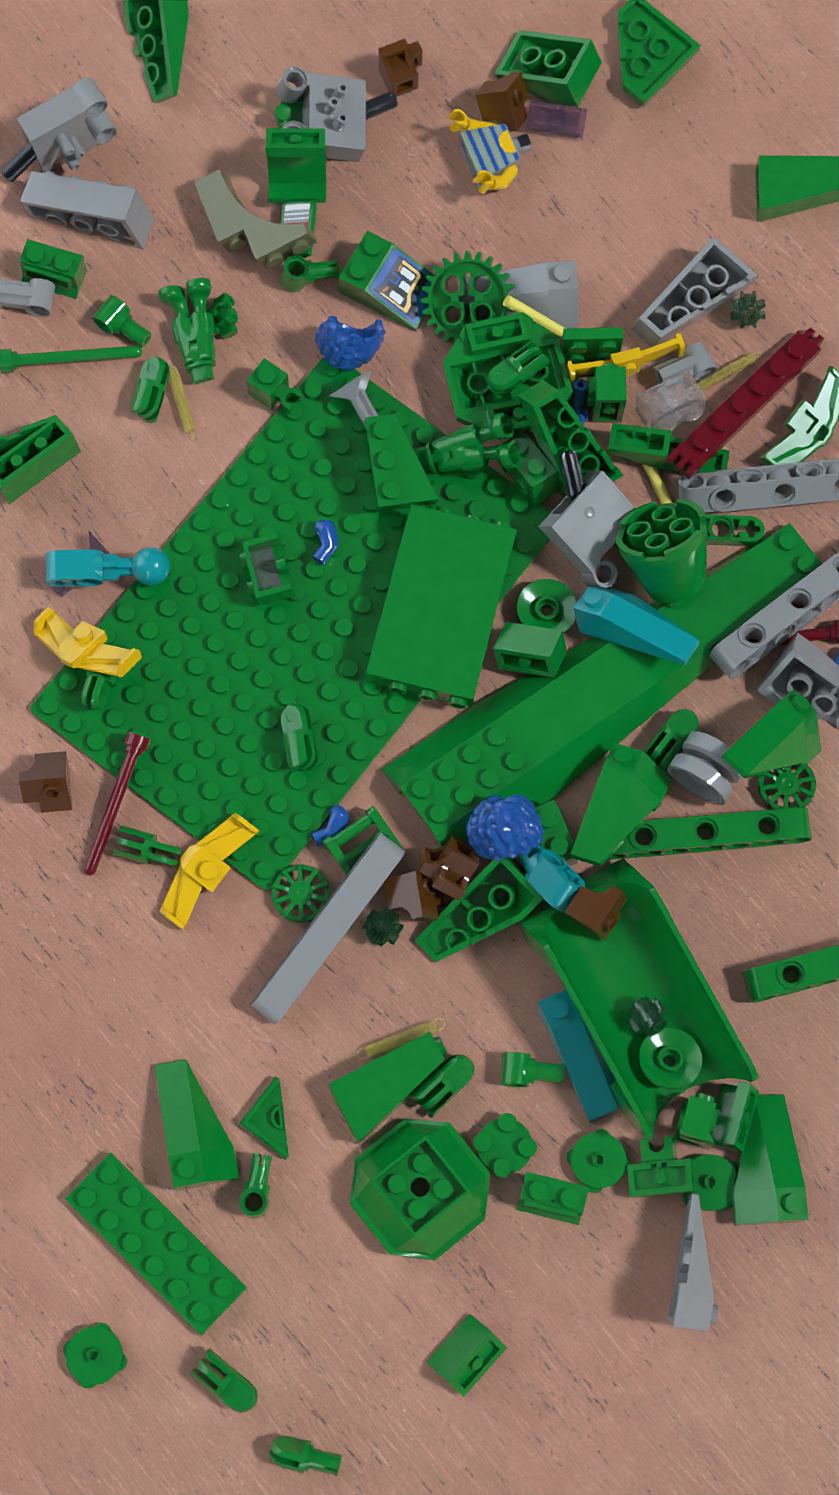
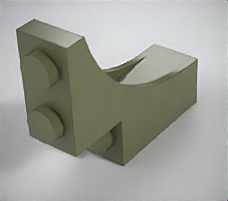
[194,169,317,268]

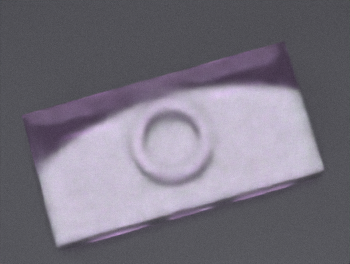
[526,100,587,139]

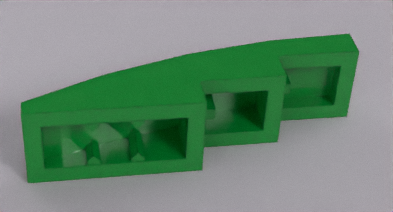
[608,423,730,474]

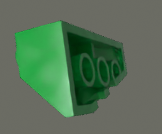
[123,0,189,103]
[721,690,821,779]
[570,743,671,867]
[731,1094,809,1226]

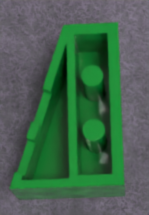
[365,414,438,512]
[0,415,81,504]

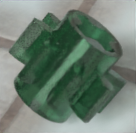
[731,291,766,329]
[362,907,404,947]
[628,997,669,1037]

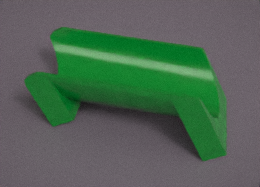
[518,858,759,1141]

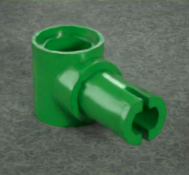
[280,255,340,292]
[92,295,152,348]
[501,1052,564,1087]
[239,1153,273,1219]

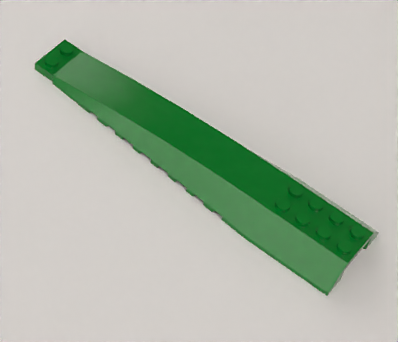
[382,523,822,848]

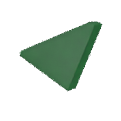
[240,1077,289,1160]

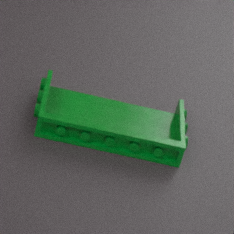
[366,504,517,709]

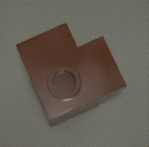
[378,38,423,97]
[475,71,529,132]
[19,751,72,813]
[419,836,479,901]
[384,871,444,922]
[565,885,628,941]

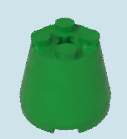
[615,498,708,608]

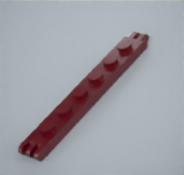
[666,327,825,479]

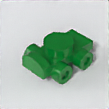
[207,293,238,338]

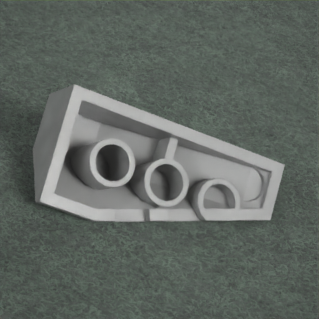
[457,261,578,328]
[756,633,839,728]
[667,1193,718,1331]

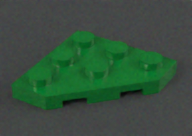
[617,0,701,108]

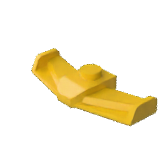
[567,333,685,385]
[33,607,142,678]
[159,813,260,930]

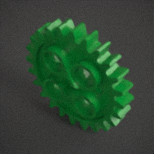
[420,251,517,343]

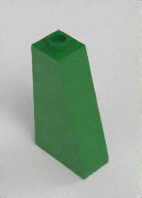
[755,155,839,221]
[328,1031,447,1144]

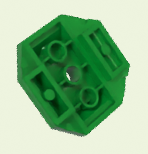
[443,312,573,433]
[350,1119,490,1261]

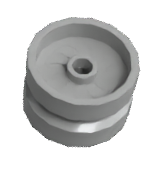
[667,731,742,805]

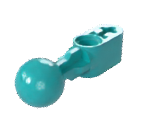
[46,547,170,587]
[518,844,585,912]

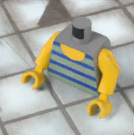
[447,109,532,194]

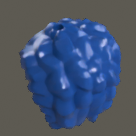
[315,316,386,371]
[466,794,545,862]

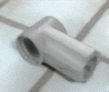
[0,278,55,317]
[653,342,717,392]

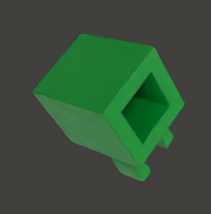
[246,358,304,414]

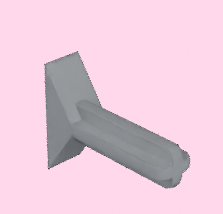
[330,370,378,426]

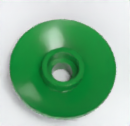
[517,579,577,633]
[639,1028,702,1090]

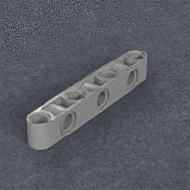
[679,459,839,513]
[710,552,839,679]

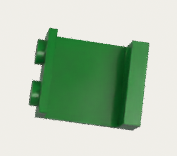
[265,128,327,204]

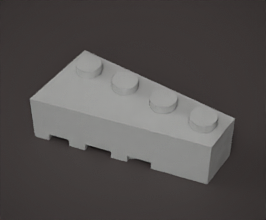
[20,171,155,250]
[632,236,758,347]

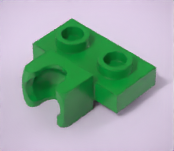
[627,1136,695,1198]

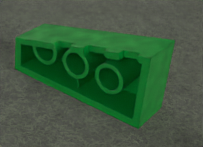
[518,380,624,498]

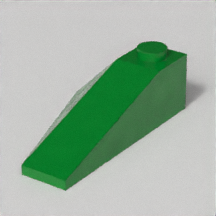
[414,857,544,962]
[155,1059,239,1191]

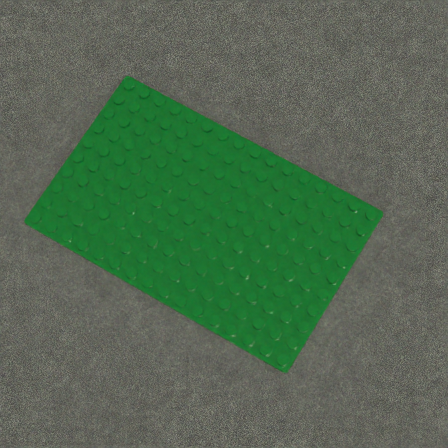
[30,356,552,891]

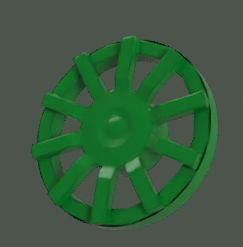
[758,764,816,810]
[271,864,330,923]

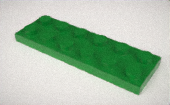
[65,1152,247,1335]

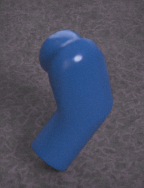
[570,379,590,424]
[312,519,339,565]
[312,805,349,847]

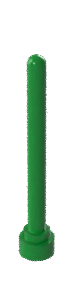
[0,346,142,373]

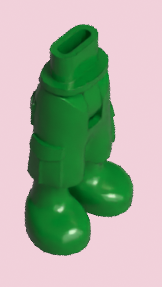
[158,278,216,384]
[415,413,520,473]

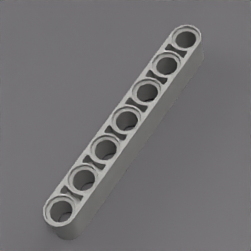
[250,832,405,1024]

